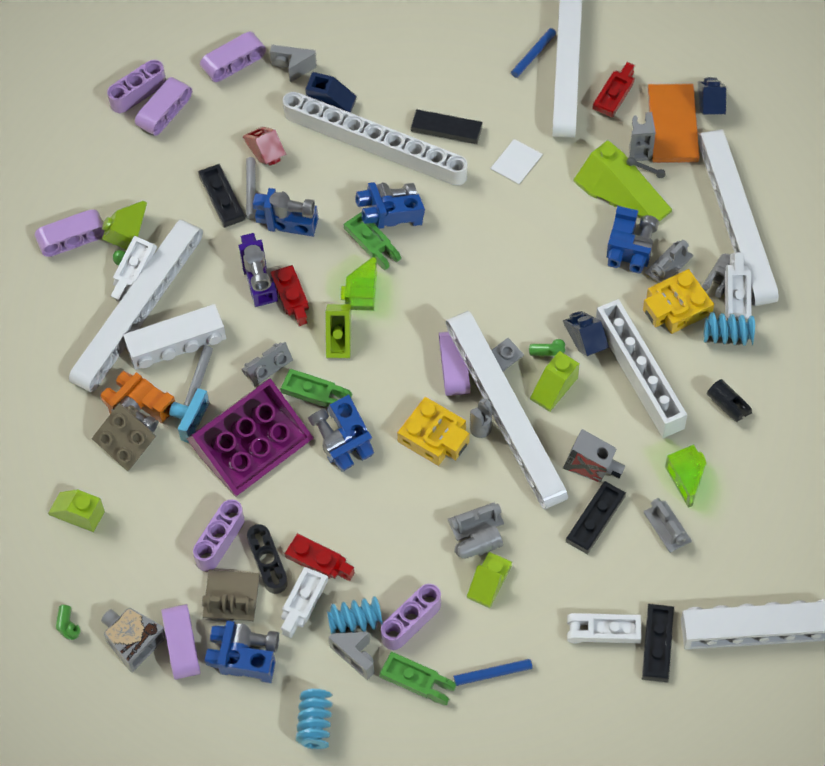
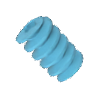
[704,312,755,346]
[327,596,383,634]
[296,689,333,749]

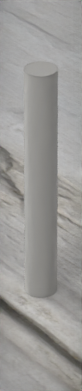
[246,157,256,219]
[184,346,213,406]

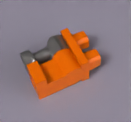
[100,371,175,432]

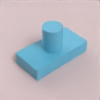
[169,388,210,443]

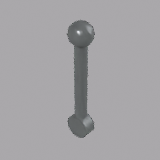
[627,157,666,178]

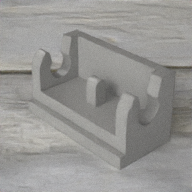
[629,112,656,161]

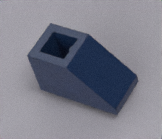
[305,72,357,113]
[698,77,726,115]
[563,311,609,356]

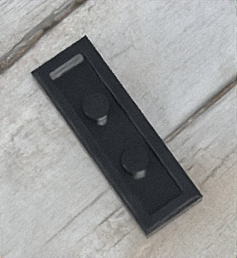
[411,109,483,144]
[198,164,246,228]
[566,481,626,555]
[642,604,674,683]

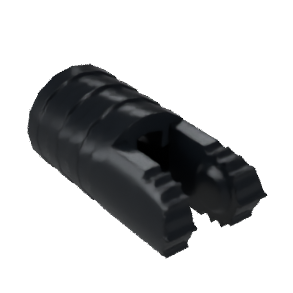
[707,379,752,422]

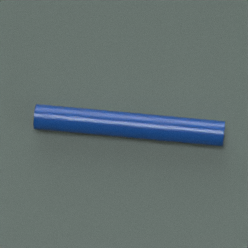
[511,28,556,78]
[453,659,533,686]

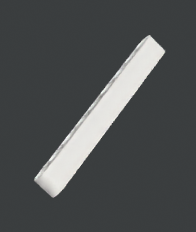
[552,0,582,138]
[283,92,467,186]
[698,129,779,306]
[69,219,203,392]
[446,311,568,510]

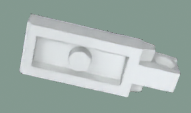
[111,236,157,302]
[725,252,752,319]
[281,567,328,638]

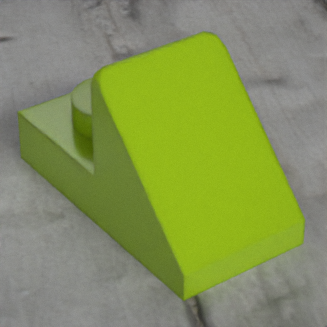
[467,552,512,608]

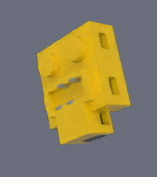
[643,269,714,334]
[397,397,470,466]

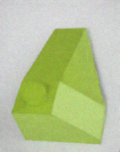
[573,140,672,222]

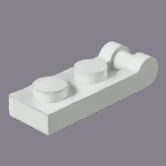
[567,613,641,644]

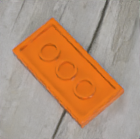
[648,84,699,163]

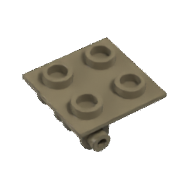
[91,403,156,471]
[202,570,260,621]

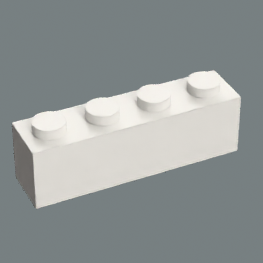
[123,304,226,370]

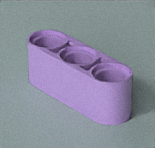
[200,32,266,82]
[107,60,166,113]
[135,77,192,136]
[35,210,105,257]
[439,332,470,396]
[193,499,244,572]
[381,584,441,650]
[161,604,201,680]

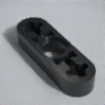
[247,524,288,594]

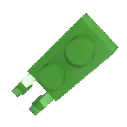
[343,212,401,270]
[280,369,352,407]
[379,652,457,705]

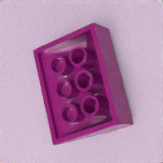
[186,378,314,497]

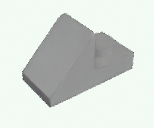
[270,45,317,82]
[328,632,374,680]

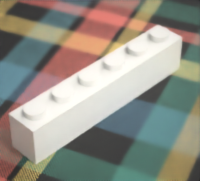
[596,299,687,438]
[681,599,825,650]

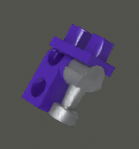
[238,233,278,307]

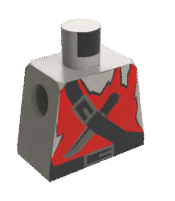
[563,429,626,482]

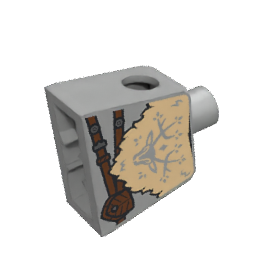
[101,608,166,672]

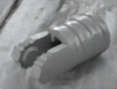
[702,254,730,298]
[470,398,492,438]
[454,525,503,559]

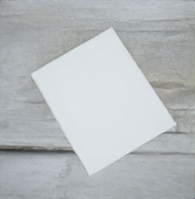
[490,139,543,184]

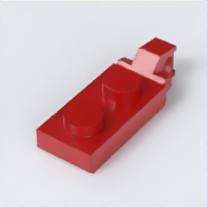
[592,62,635,118]
[270,265,309,326]
[284,533,355,581]

